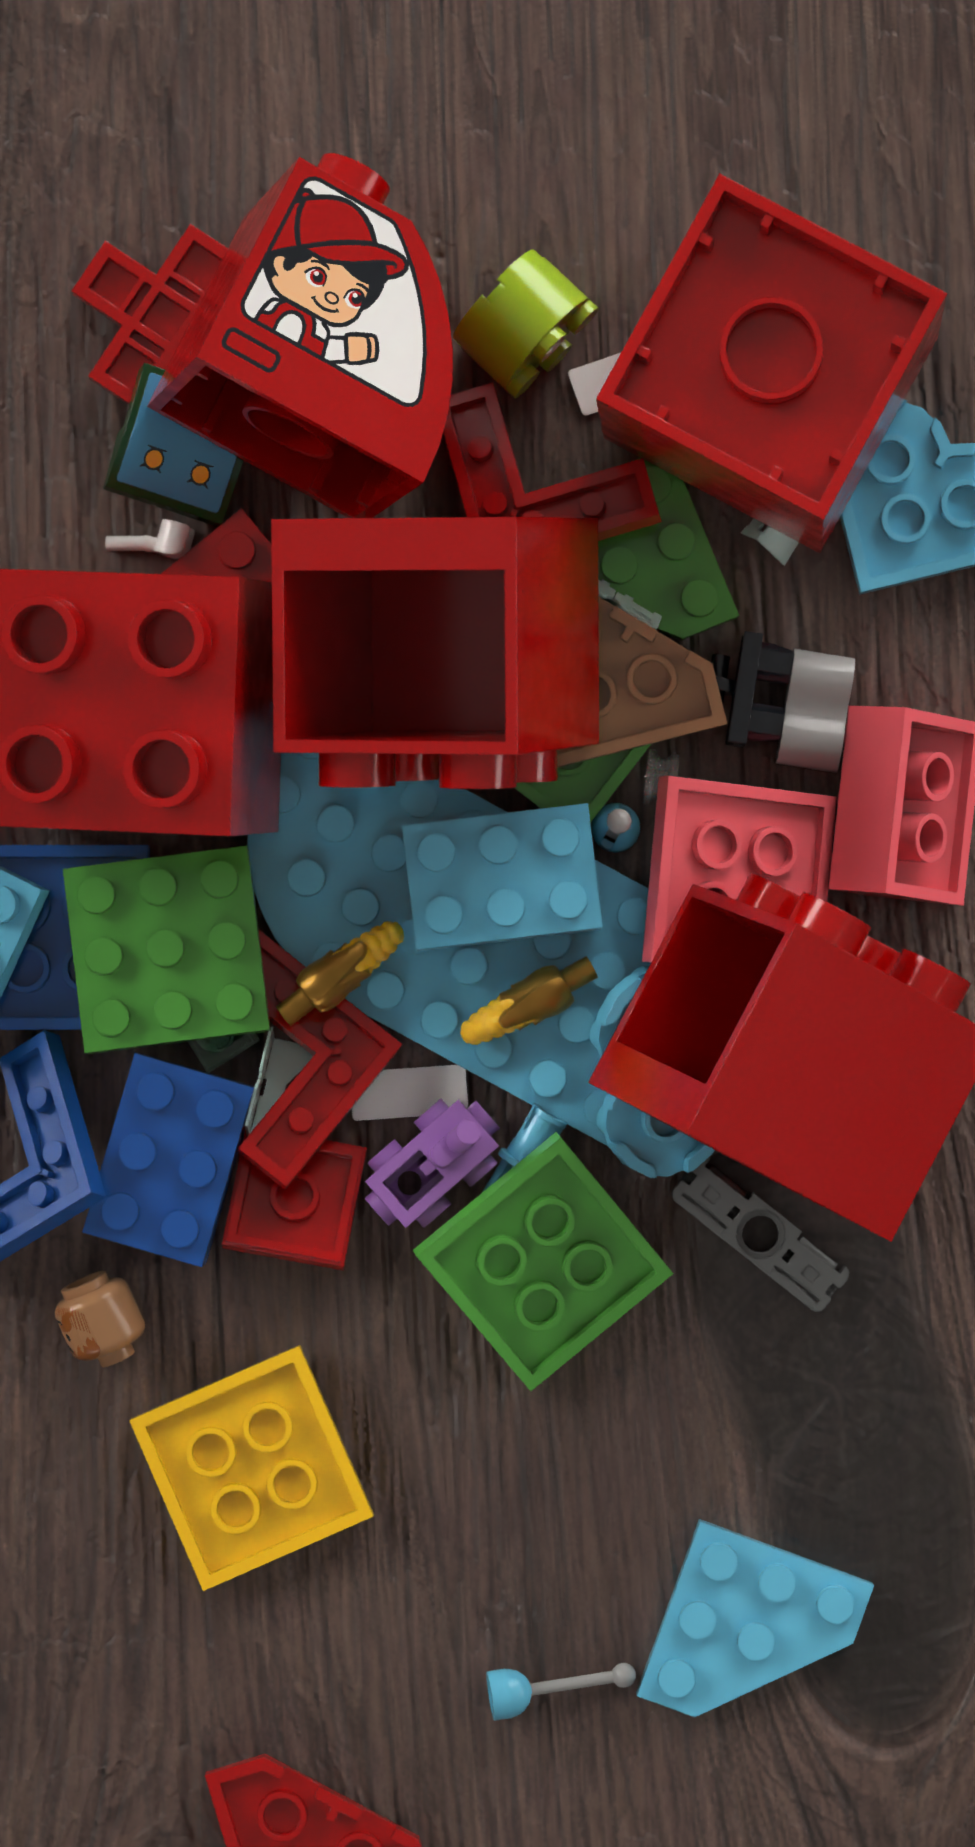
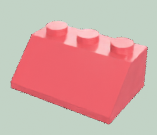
[829,706,975,906]

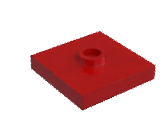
[222,1129,367,1271]

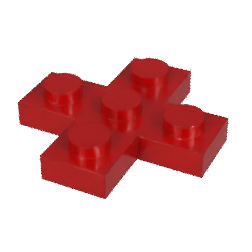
[71,223,228,405]

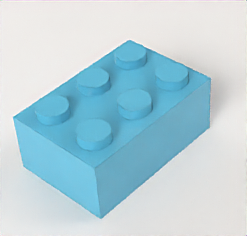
[401,803,603,952]

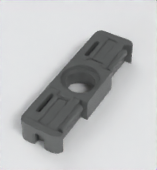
[672,1158,849,1312]

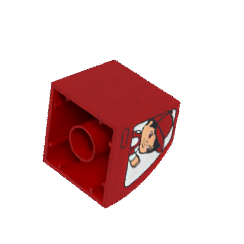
[147,153,453,518]

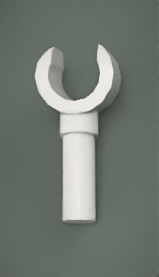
[105,519,195,559]

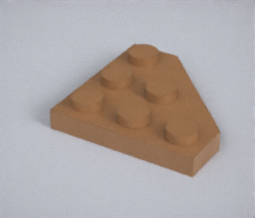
[558,597,727,767]

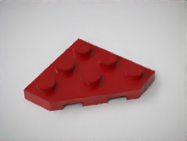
[205,1754,422,1847]

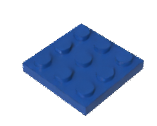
[0,845,150,1030]

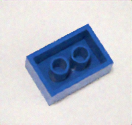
[82,1053,255,1267]

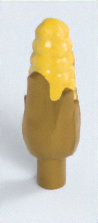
[276,921,404,1026]
[460,956,598,1045]

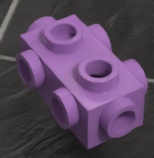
[365,1098,500,1228]

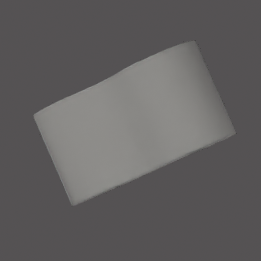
[775,648,855,773]

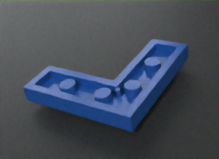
[0,1030,107,1261]

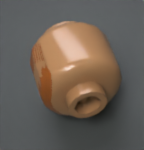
[55,1270,145,1367]

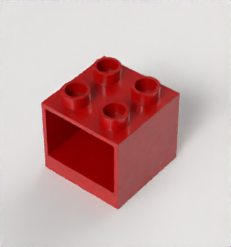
[596,173,947,553]
[271,517,599,789]
[0,569,281,836]
[588,873,975,1242]

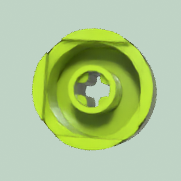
[453,249,599,399]

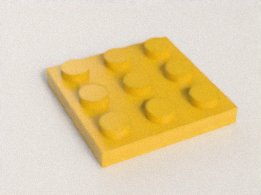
[129,1345,374,1591]

